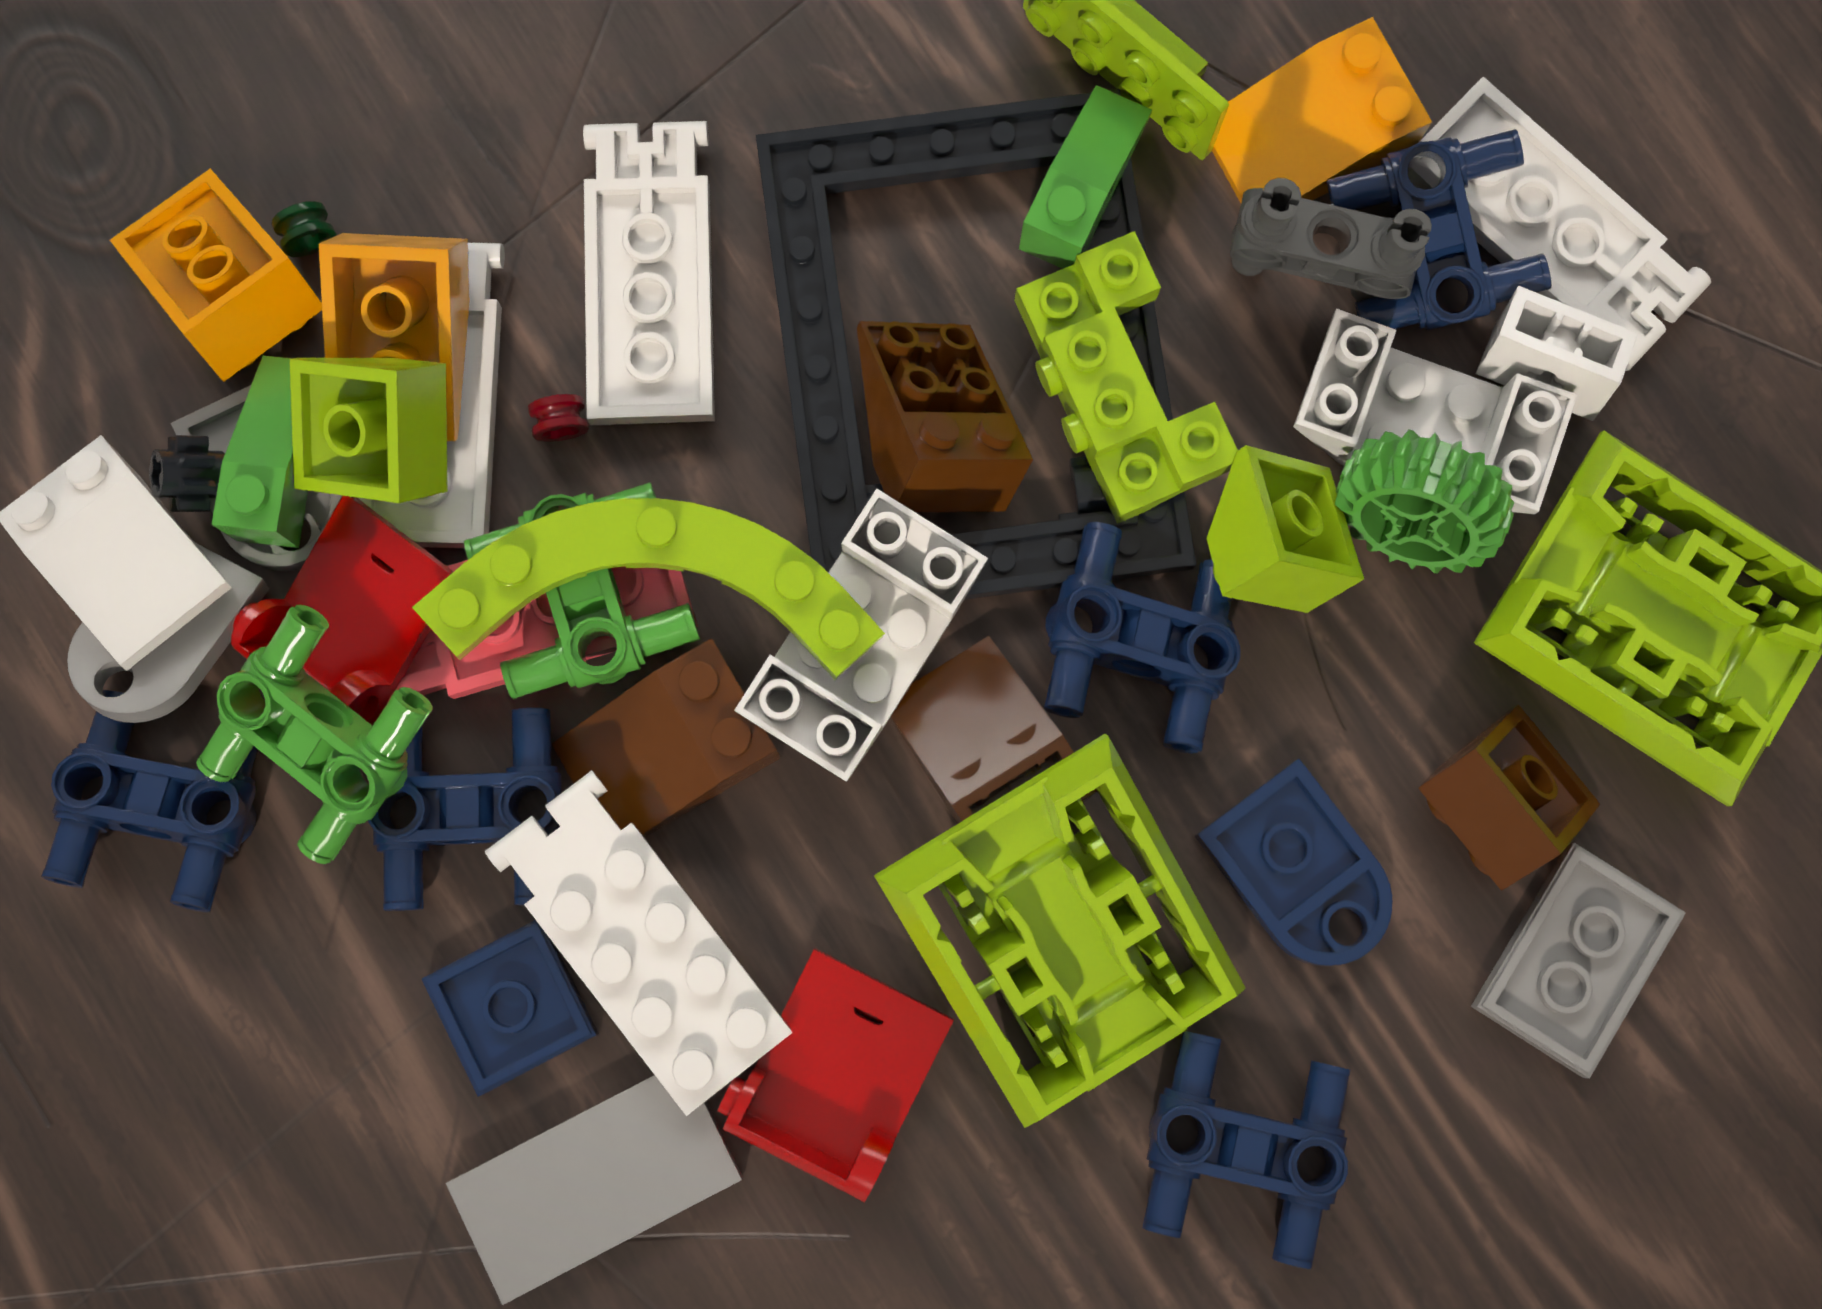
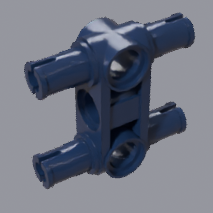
[1327,129,1552,331]
[1044,522,1240,753]
[41,690,258,912]
[368,708,562,911]
[1142,1031,1351,1269]

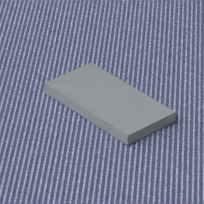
[446,1075,743,1305]

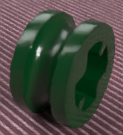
[271,201,337,257]

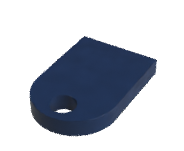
[1195,759,1393,966]

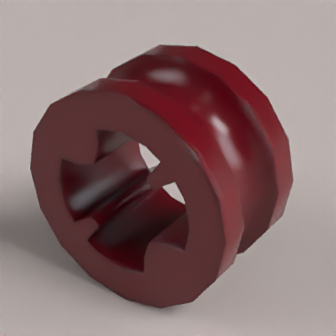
[528,394,589,442]

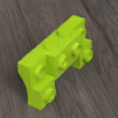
[1014,231,1238,524]

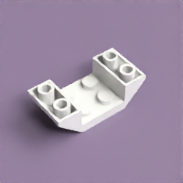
[1293,308,1578,514]
[734,489,988,782]

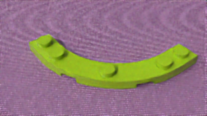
[412,498,885,680]

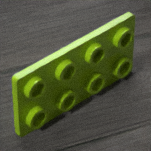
[1023,0,1229,160]

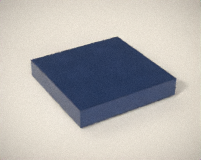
[422,920,599,1097]

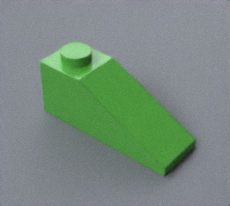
[1019,85,1152,269]
[212,355,308,548]

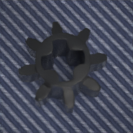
[149,435,225,512]

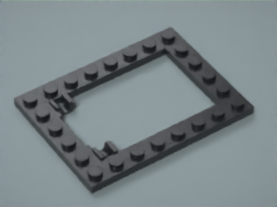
[756,89,1196,600]

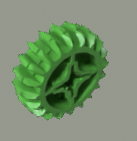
[1335,429,1514,574]

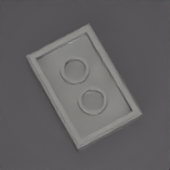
[1471,843,1686,1079]

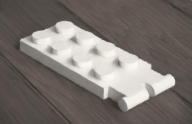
[1408,77,1711,371]
[583,121,715,425]
[359,243,505,548]
[485,770,792,1116]

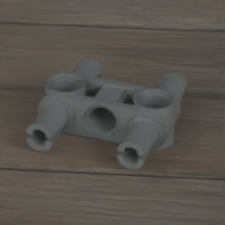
[1230,178,1432,301]

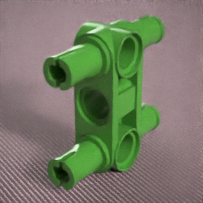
[464,482,700,699]
[196,605,433,864]

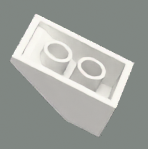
[0,435,232,671]

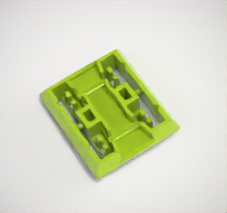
[1474,430,1822,807]
[874,734,1246,1128]

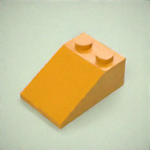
[1212,17,1432,203]
[110,168,322,382]
[319,233,470,441]

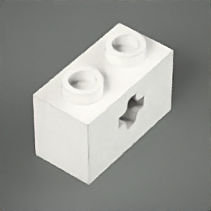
[1476,286,1639,421]

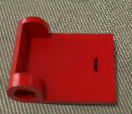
[231,496,453,725]
[717,948,954,1203]

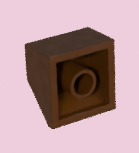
[1418,704,1601,891]

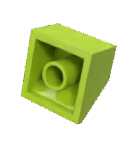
[290,358,448,503]
[1206,445,1364,613]

